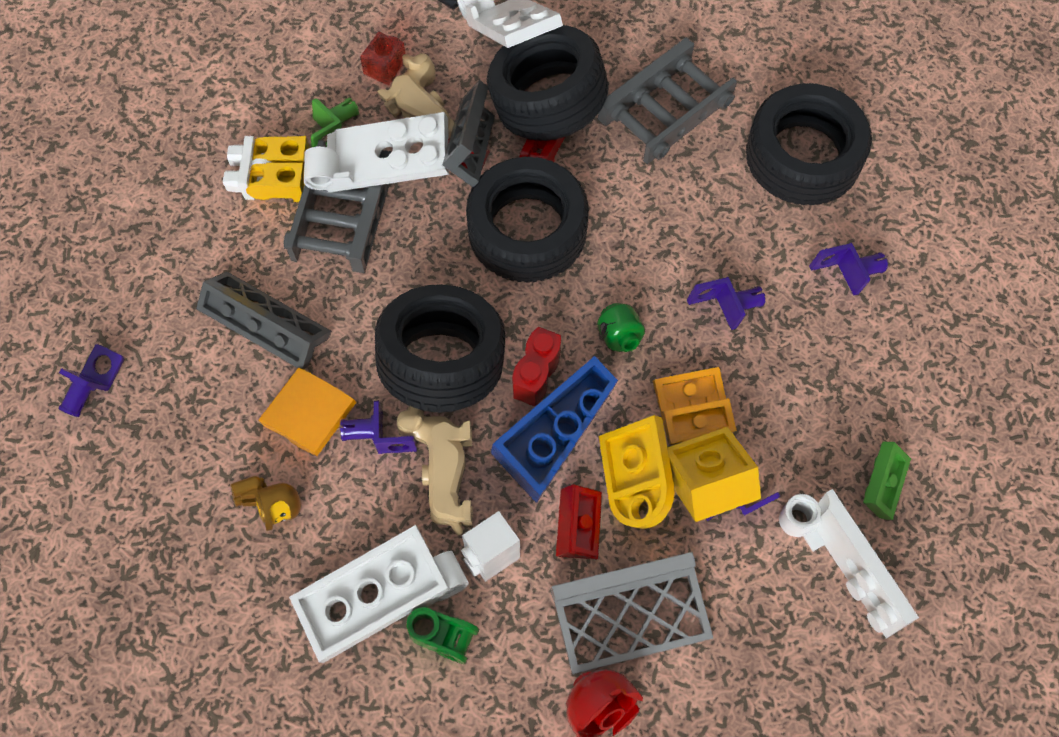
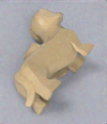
[377,53,455,139]
[397,406,473,536]

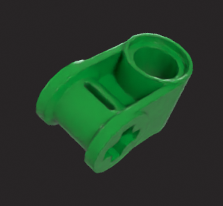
[406,607,480,664]

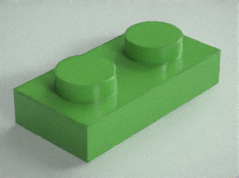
[863,442,911,520]

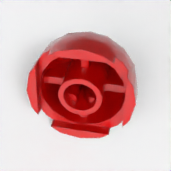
[566,670,643,737]

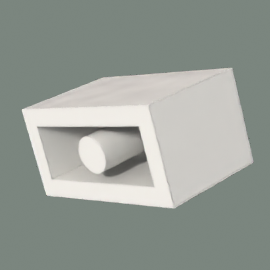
[461,511,520,582]

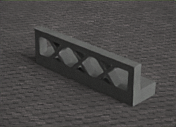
[442,80,495,187]
[196,272,332,370]

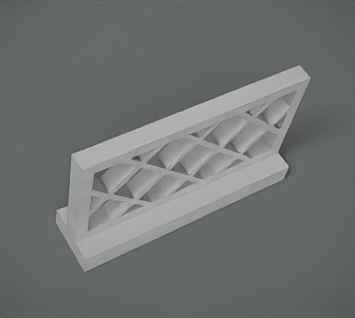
[550,552,713,674]

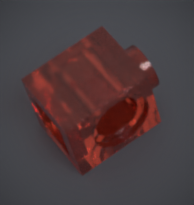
[360,31,406,86]

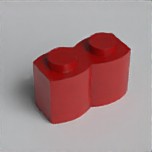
[512,327,561,407]

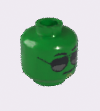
[597,303,645,352]

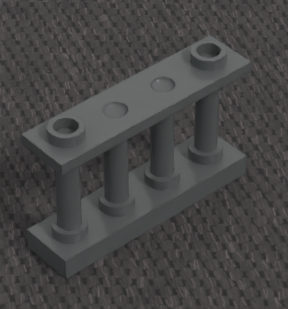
[598,37,737,165]
[284,140,391,274]

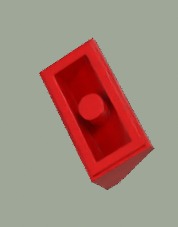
[556,484,602,560]

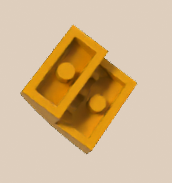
[258,367,357,456]
[653,367,737,445]

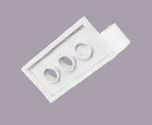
[457,0,563,48]
[304,112,449,193]
[779,489,919,638]
[289,525,469,663]

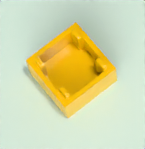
[667,427,761,522]

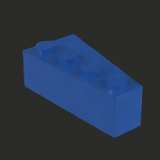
[491,356,618,503]

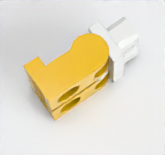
[223,136,311,202]

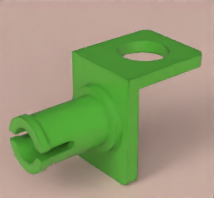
[311,97,359,148]

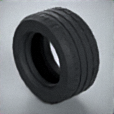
[487,25,609,141]
[746,83,872,205]
[466,157,589,283]
[375,284,506,413]

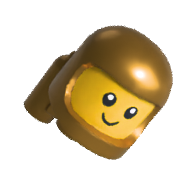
[230,476,301,531]

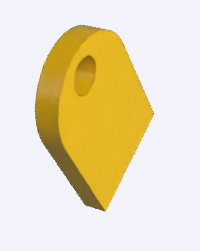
[599,415,675,529]

